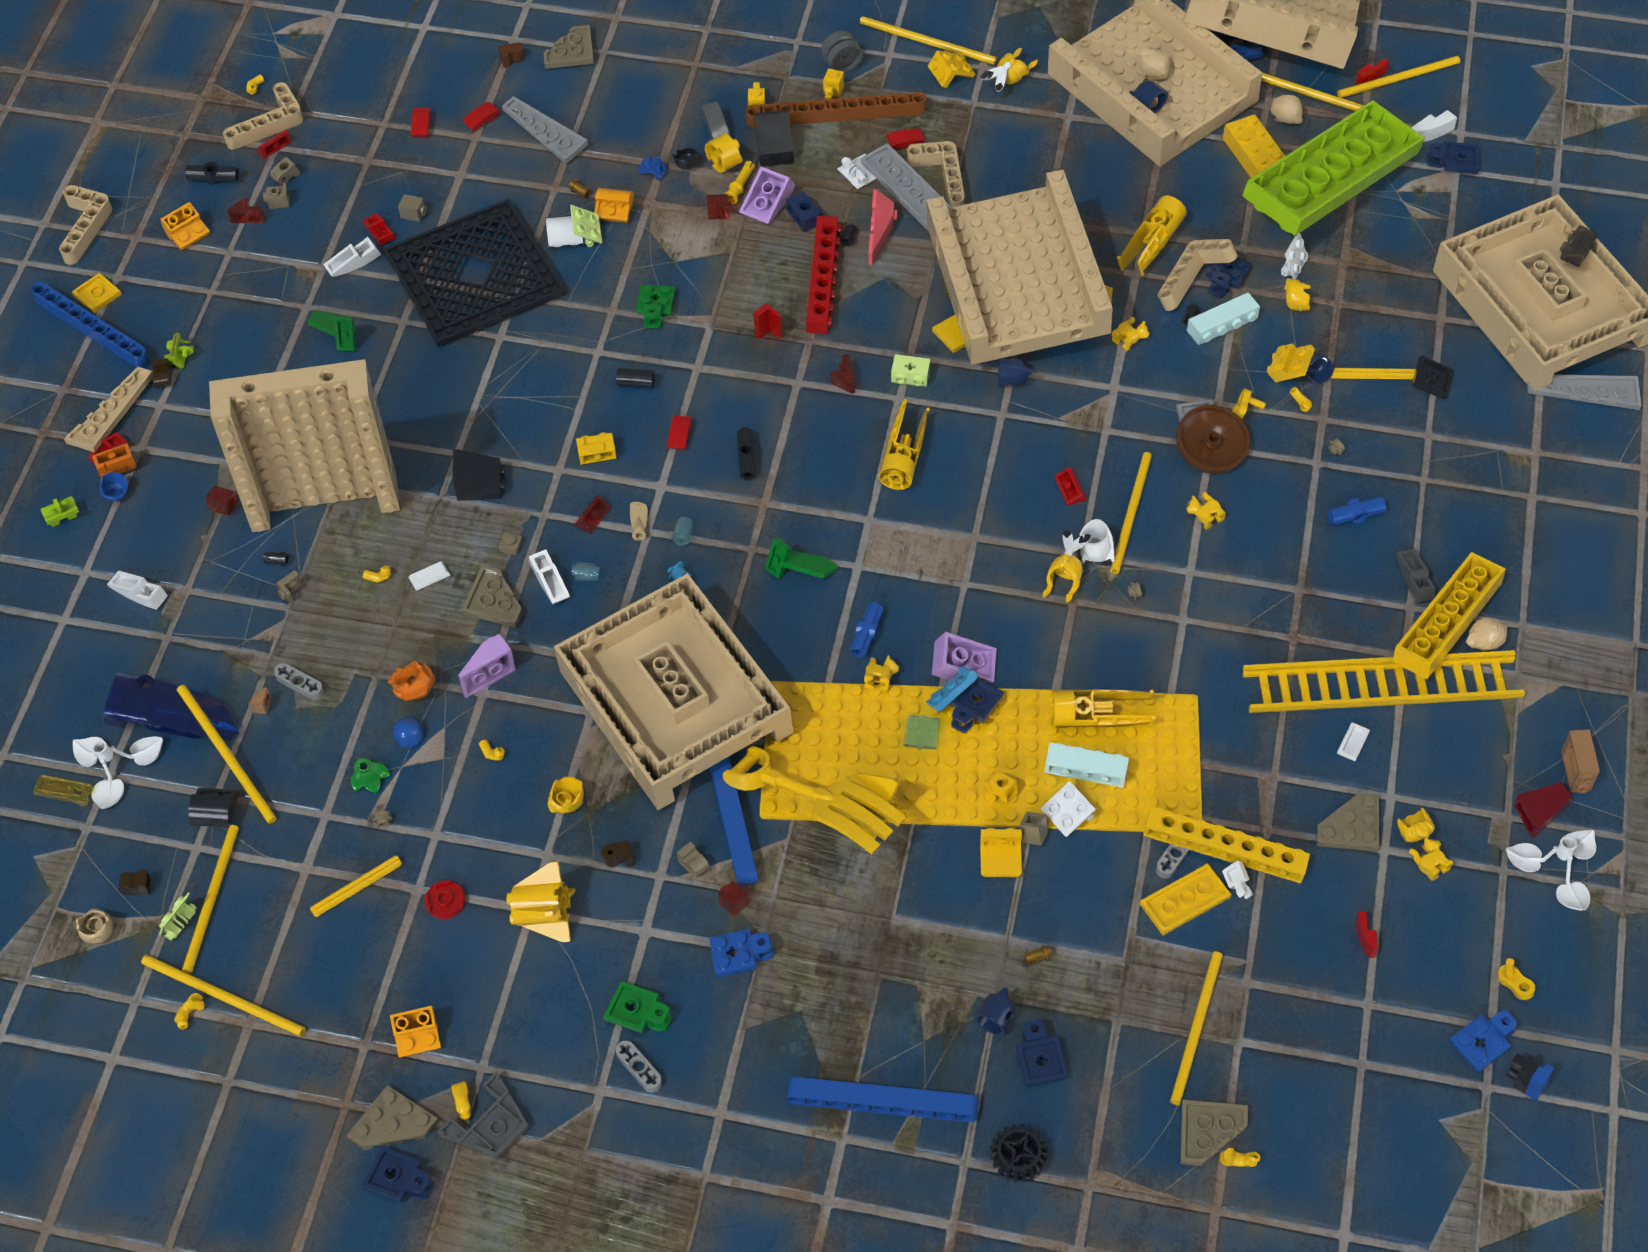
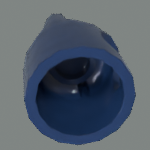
[1129,79,1168,113]
[998,357,1032,386]
[974,987,1015,1036]

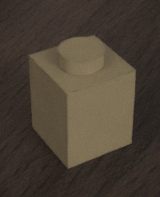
[398,194,427,222]
[1020,811,1048,846]

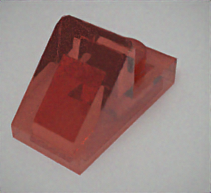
[227,197,265,223]
[830,355,855,394]

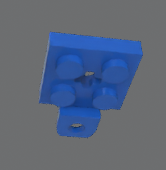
[709,929,774,978]
[1449,1010,1517,1074]

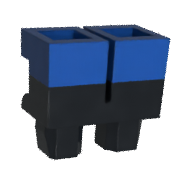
[1506,1053,1554,1101]

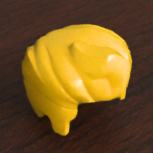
[1284,278,1311,311]
[547,776,584,814]
[1397,808,1435,843]

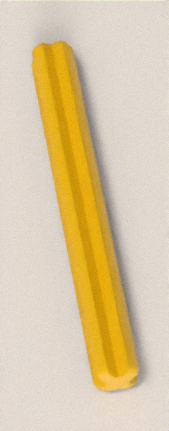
[1330,368,1416,380]
[310,855,402,917]

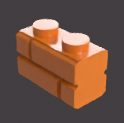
[92,443,137,478]

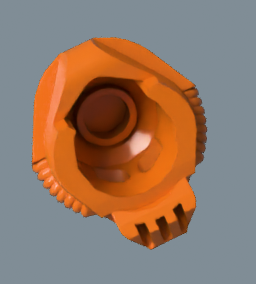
[388,661,435,701]

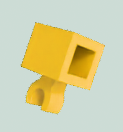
[823,68,844,99]
[748,82,765,106]

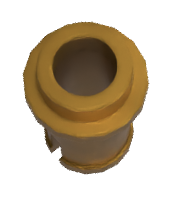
[569,180,591,199]
[1024,945,1052,966]

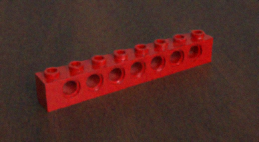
[806,216,841,334]

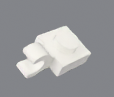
[1222,860,1253,899]

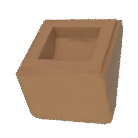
[249,688,271,714]

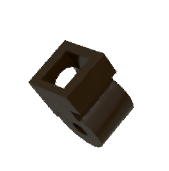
[152,358,172,388]
[601,840,634,868]
[118,870,152,895]

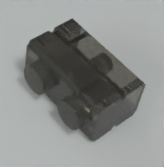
[1559,225,1598,267]

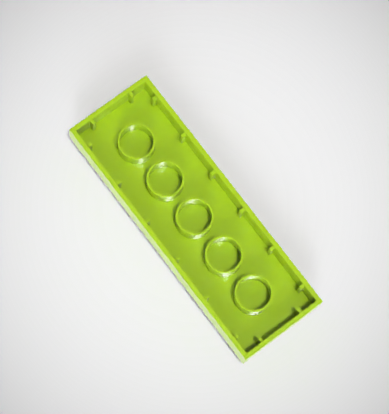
[1242,100,1425,236]

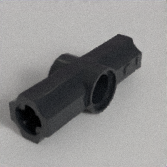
[185,162,239,185]
[737,427,756,481]

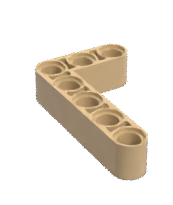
[223,82,303,150]
[907,141,965,207]
[59,185,112,265]
[1158,239,1238,311]

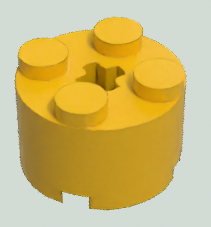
[705,133,743,173]

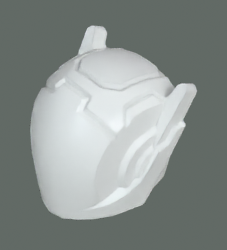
[1080,519,1115,564]

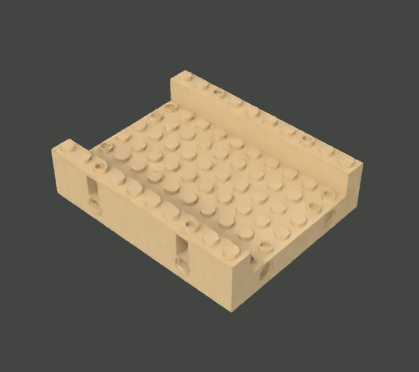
[1048,0,1262,167]
[1184,0,1360,69]
[926,169,1112,365]
[1433,194,1648,393]
[209,359,400,532]
[554,573,793,810]

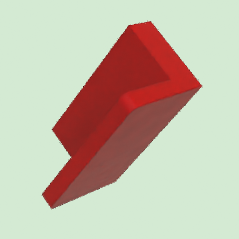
[753,303,782,339]

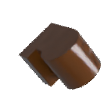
[498,43,524,68]

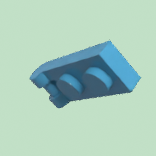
[926,666,977,712]

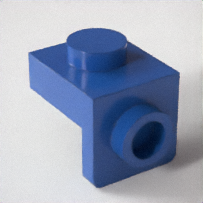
[637,157,668,180]

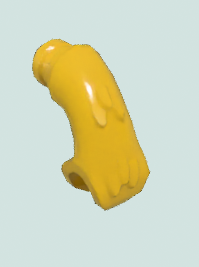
[174,993,204,1030]
[451,1081,471,1120]
[1220,1148,1260,1167]

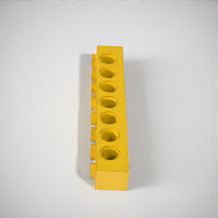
[1143,806,1310,884]

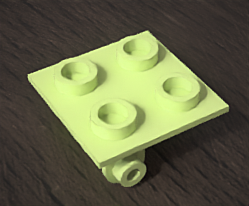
[570,205,602,247]
[159,892,197,941]

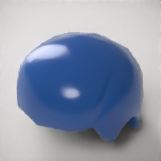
[100,472,128,502]
[392,717,424,748]

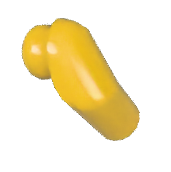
[246,75,264,94]
[1289,387,1312,412]
[363,566,391,583]
[479,740,505,761]

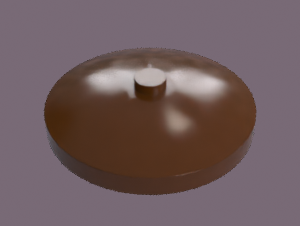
[1176,405,1250,474]

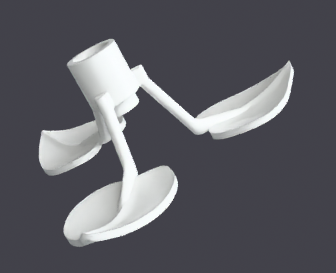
[73,736,163,809]
[1506,830,1596,911]

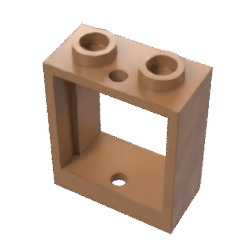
[1561,730,1600,793]

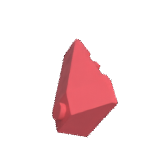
[869,190,897,265]

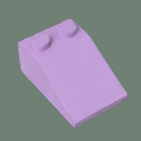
[739,167,796,225]
[932,632,997,684]
[458,634,516,698]

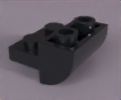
[188,788,238,827]

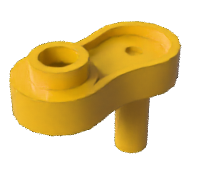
[1232,388,1266,419]
[1498,958,1535,1000]

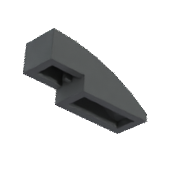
[702,102,730,140]
[1396,549,1436,603]

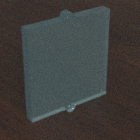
[904,715,940,750]

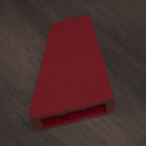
[1514,782,1571,838]

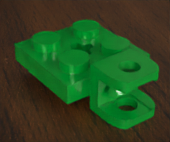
[636,285,676,329]
[603,981,672,1034]

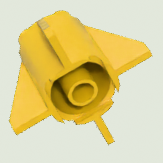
[841,773,909,839]
[506,861,576,942]

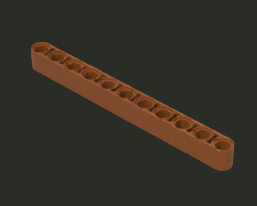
[746,92,927,128]

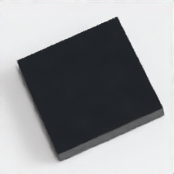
[1412,355,1453,400]

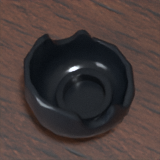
[672,148,700,170]

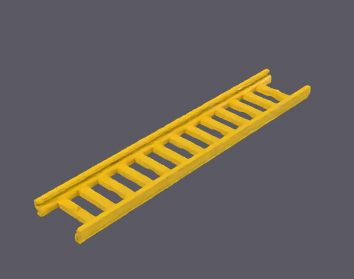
[1242,650,1525,713]

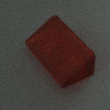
[573,495,612,534]

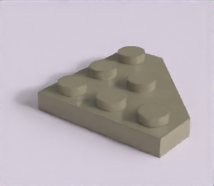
[543,25,594,69]
[461,565,522,628]
[1316,793,1379,852]
[346,1085,439,1150]
[1180,1100,1248,1166]

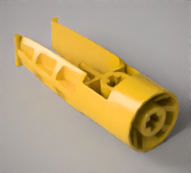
[1117,196,1187,275]
[878,399,930,490]
[1050,689,1155,726]

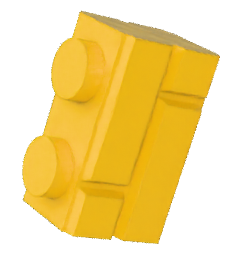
[576,432,617,465]

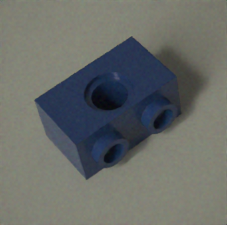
[786,191,823,232]

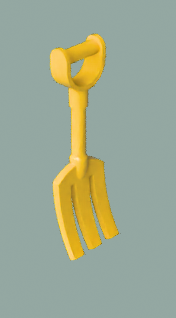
[723,746,906,855]

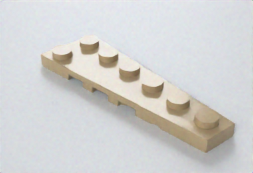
[64,367,153,452]

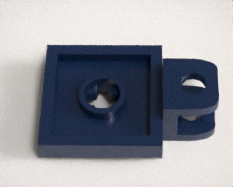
[1427,141,1479,174]
[1206,258,1252,297]
[950,678,1005,733]
[1016,1019,1068,1088]
[362,1147,434,1203]

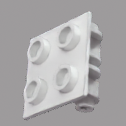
[838,153,876,189]
[1281,233,1308,279]
[1040,781,1096,837]

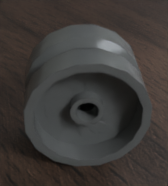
[821,31,863,74]

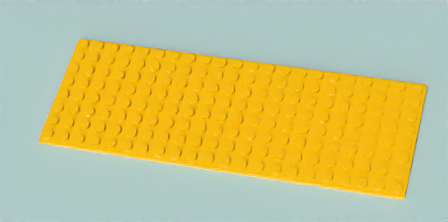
[759,681,1202,832]

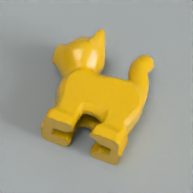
[1112,316,1150,351]
[1186,492,1226,530]
[864,655,899,691]
[1409,838,1453,881]

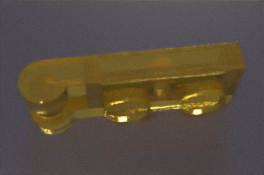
[33,775,94,806]

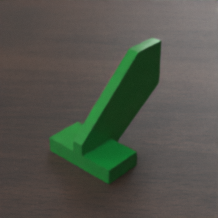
[308,310,356,351]
[764,537,838,579]

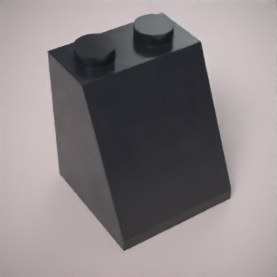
[754,110,794,167]
[452,449,505,501]

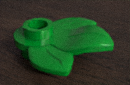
[350,758,390,793]

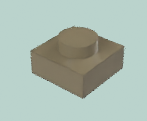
[498,533,523,555]

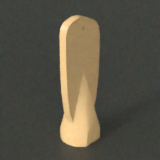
[630,502,648,540]

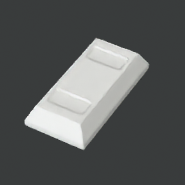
[408,561,451,591]
[1337,722,1370,761]

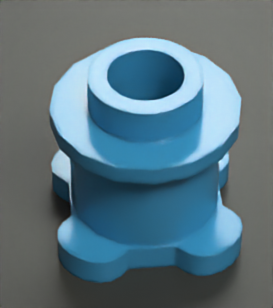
[667,561,692,580]

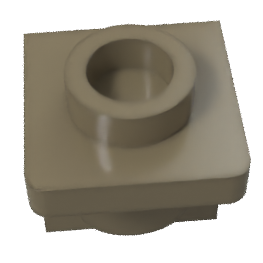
[277,570,302,604]

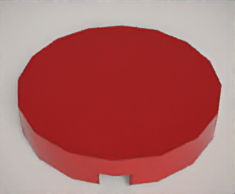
[424,880,466,920]

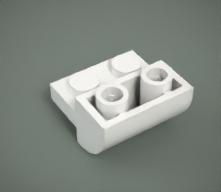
[546,216,583,247]

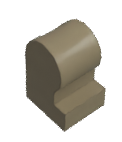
[270,157,300,185]
[677,841,709,877]

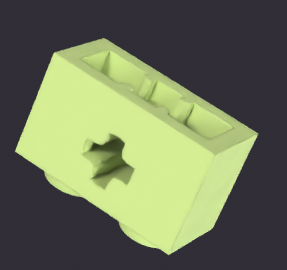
[891,354,930,387]

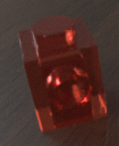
[707,194,732,219]
[206,486,238,516]
[718,881,748,917]

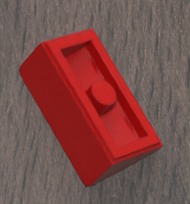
[257,129,291,159]
[1054,467,1088,506]

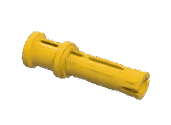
[723,161,755,205]

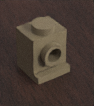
[263,183,289,209]

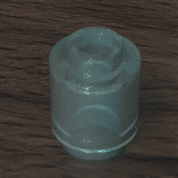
[672,517,694,546]
[571,561,600,582]

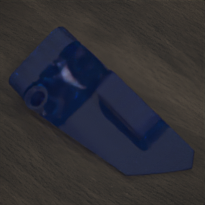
[103,672,239,741]

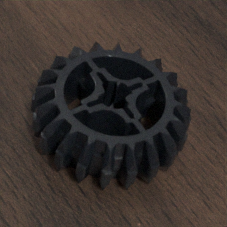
[990,1124,1049,1183]

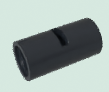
[616,368,655,388]

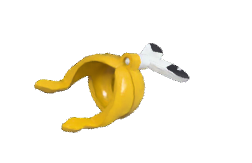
[981,48,1038,92]
[1043,530,1091,603]

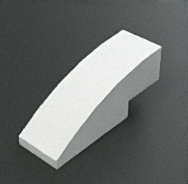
[1411,110,1457,142]
[323,237,381,277]
[529,549,570,605]
[107,571,168,610]

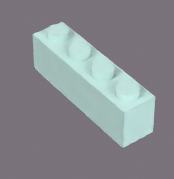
[1187,293,1260,345]
[1045,743,1129,788]

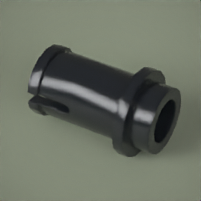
[841,224,857,246]
[1181,303,1199,326]
[263,551,289,566]

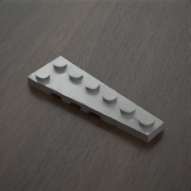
[502,96,588,164]
[1527,375,1641,410]

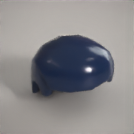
[1306,354,1334,383]

